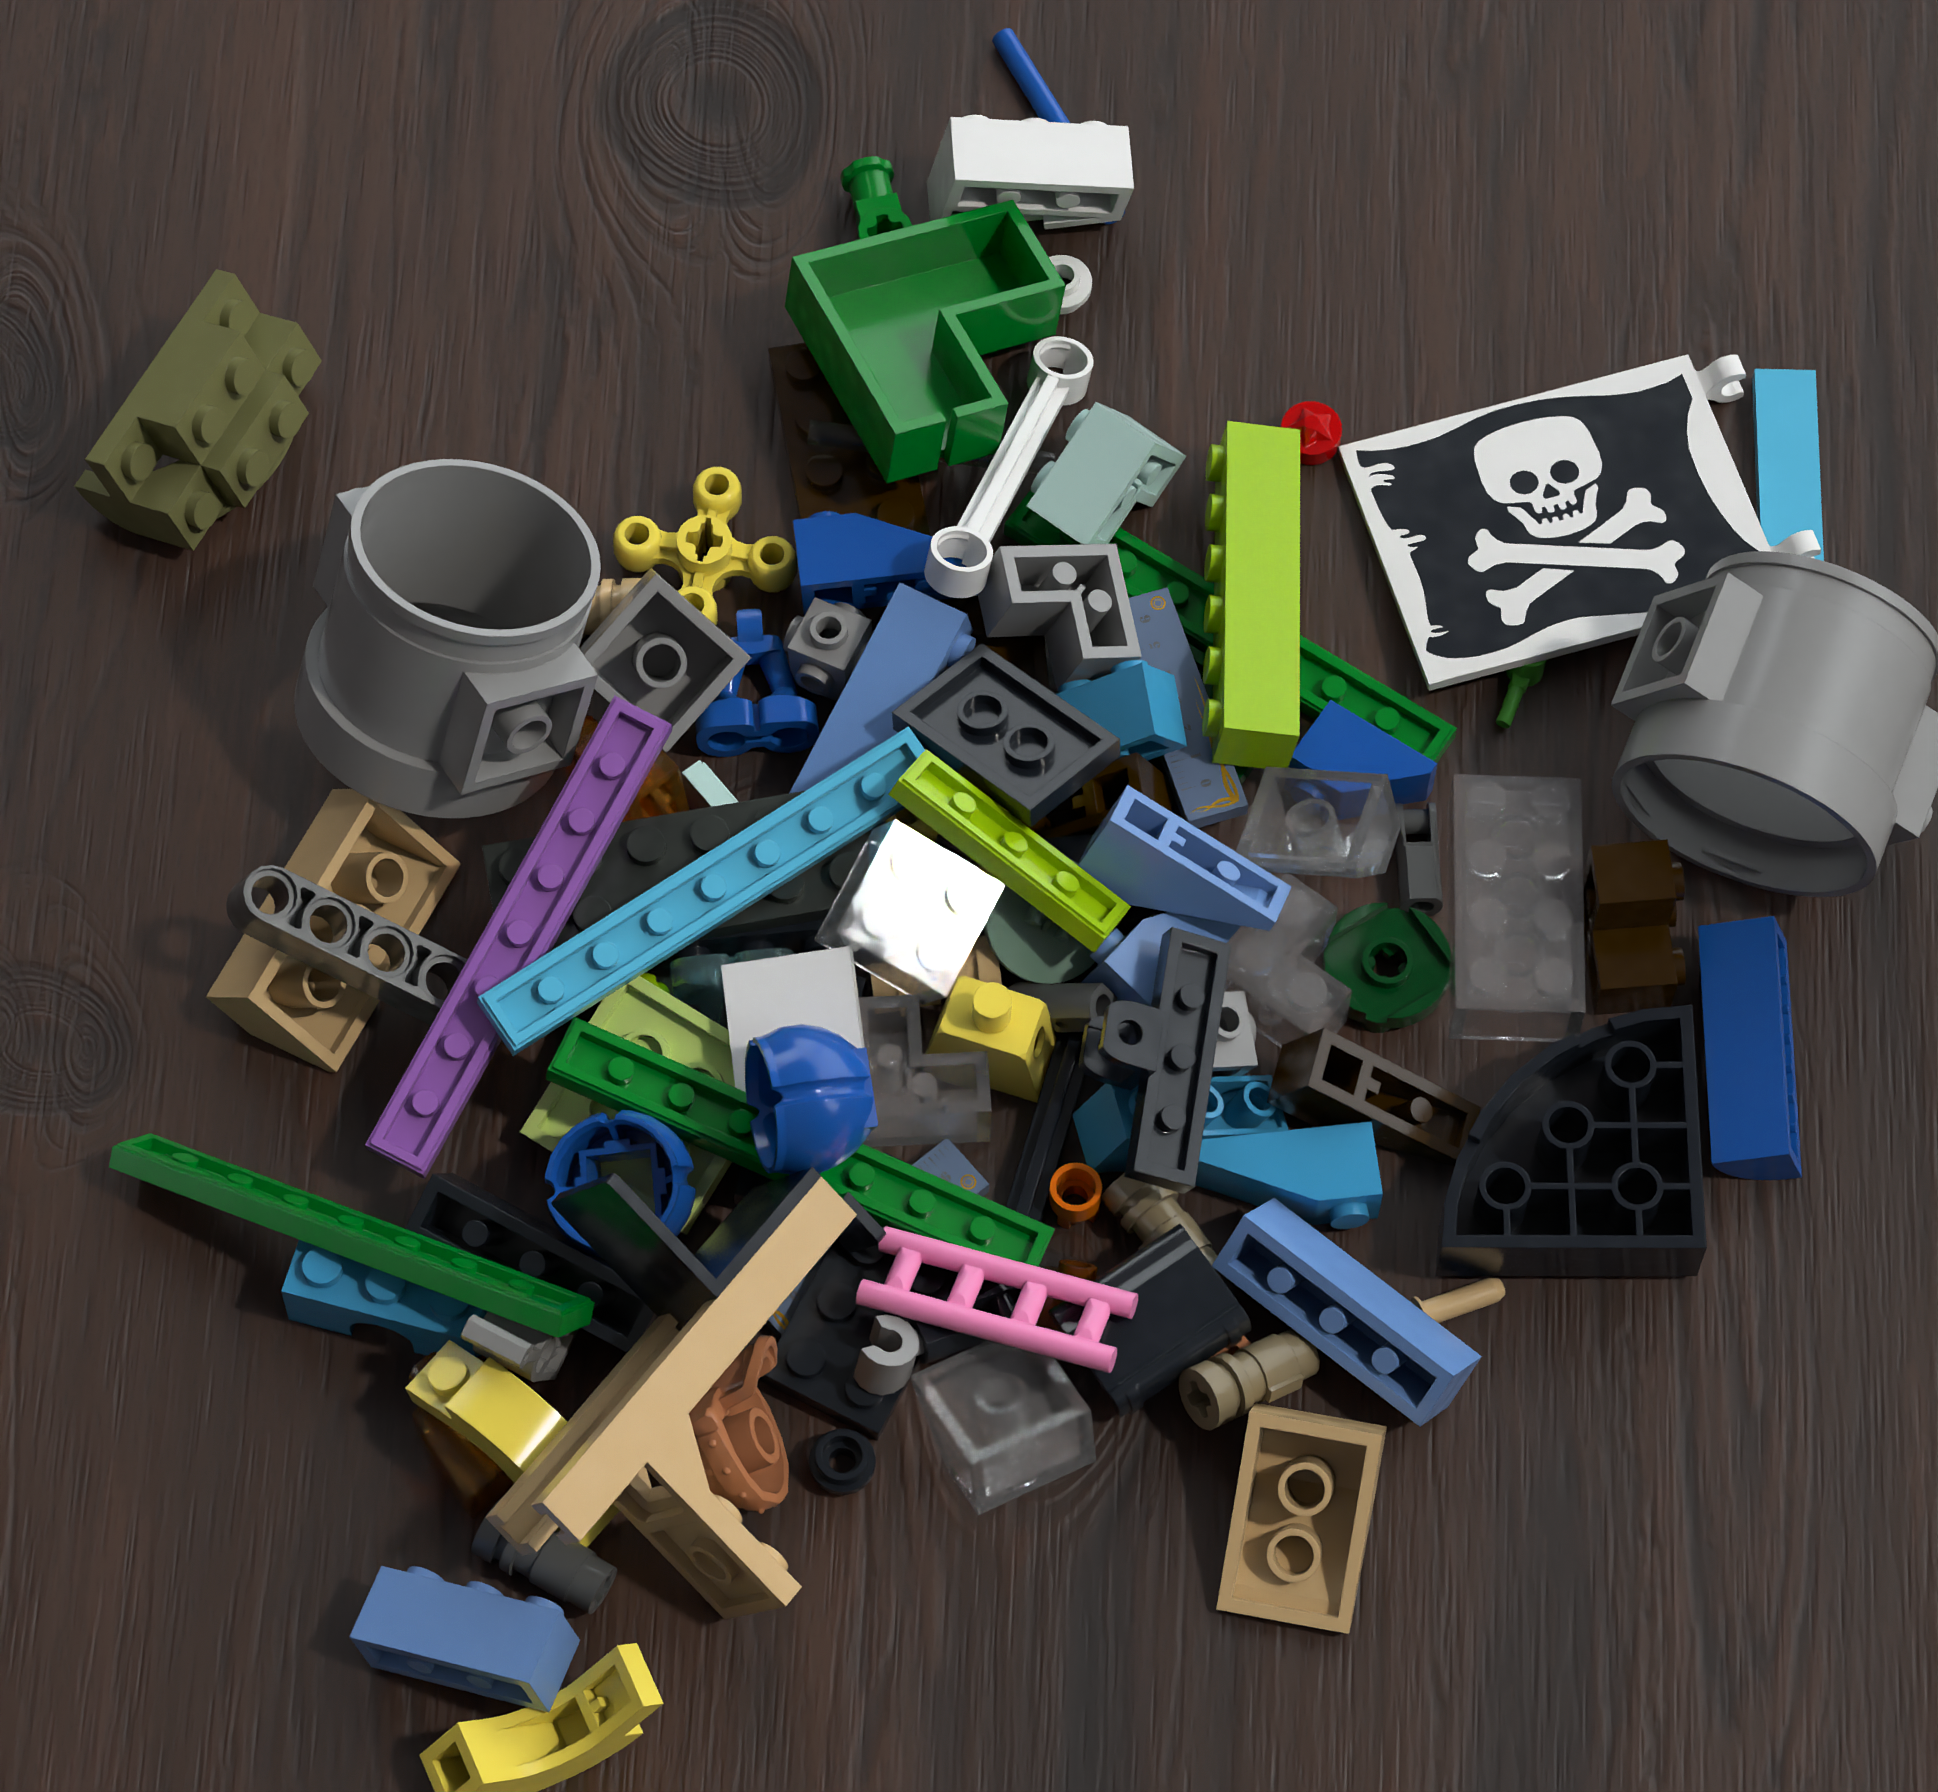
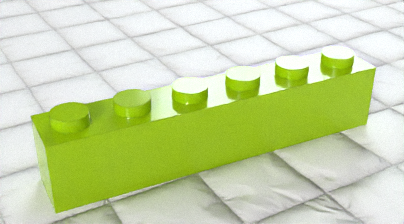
[1202,421,1300,771]

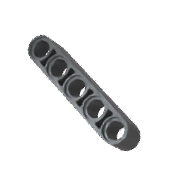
[226,865,503,1044]

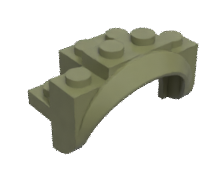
[74,269,322,551]

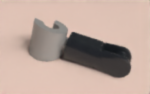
[853,1284,1017,1395]

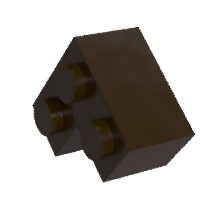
[1577,839,1686,1015]

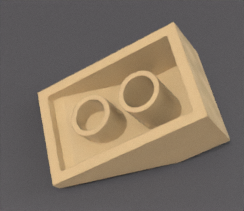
[1216,1403,1387,1634]

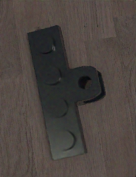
[1079,927,1231,1194]

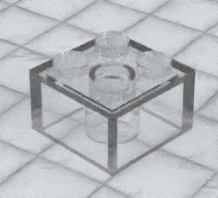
[814,819,1005,1005]

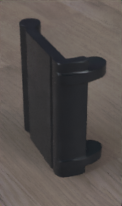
[1048,1224,1251,1418]

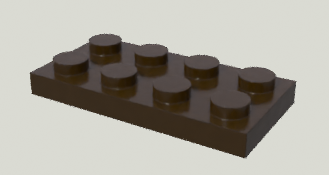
[768,342,931,536]

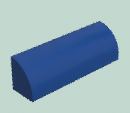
[1698,916,1802,1180]

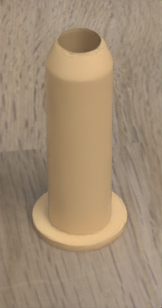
[1410,1278,1505,1323]

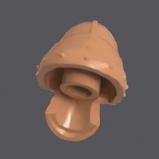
[689,1336,789,1514]

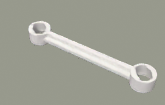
[924,336,1093,598]

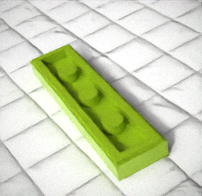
[888,750,1131,953]

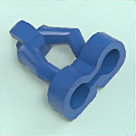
[695,609,819,757]

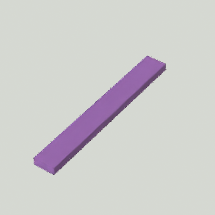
[365,695,672,1179]

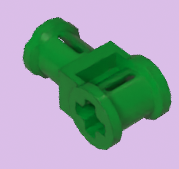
[840,156,912,239]

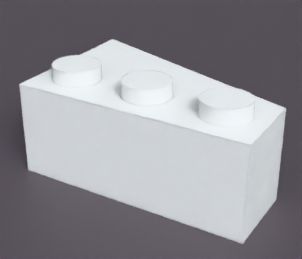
[927,115,1134,230]

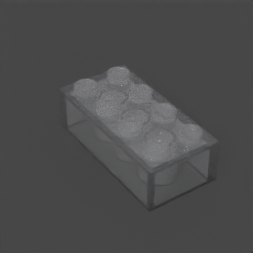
[1447,774,1586,1042]

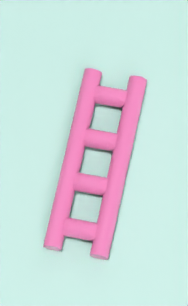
[856,1226,1138,1373]

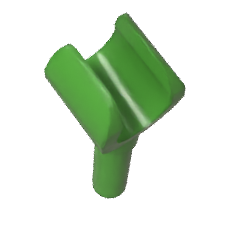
[1496,660,1547,728]

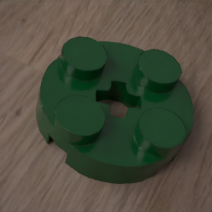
[1322,903,1451,1033]

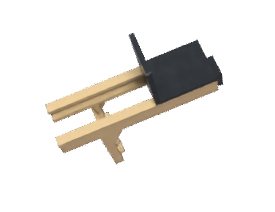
[485,1167,886,1619]

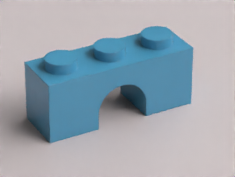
[281,1240,488,1359]

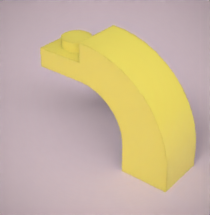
[405,1340,620,1547]
[419,1643,664,1792]

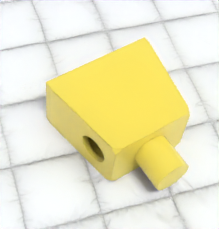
[922,976,1057,1103]

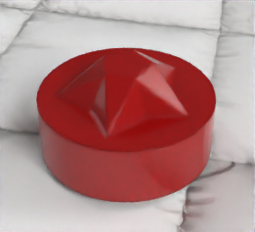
[1281,401,1342,465]

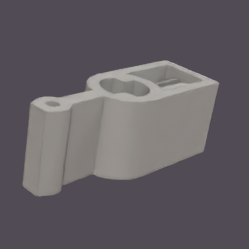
[461,1312,579,1382]

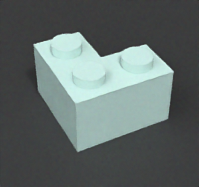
[1027,402,1186,544]

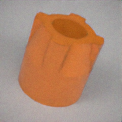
[1049,1163,1102,1229]

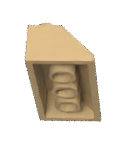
[206,789,461,1072]

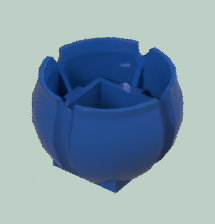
[745,1024,878,1175]
[545,1110,696,1258]

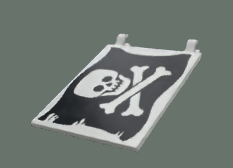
[1338,354,1821,691]

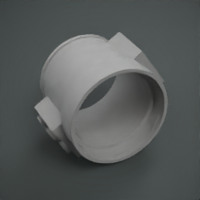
[294,459,601,818]
[1611,551,1938,897]

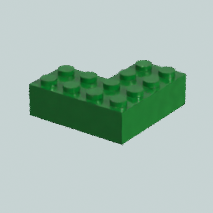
[785,200,1066,483]

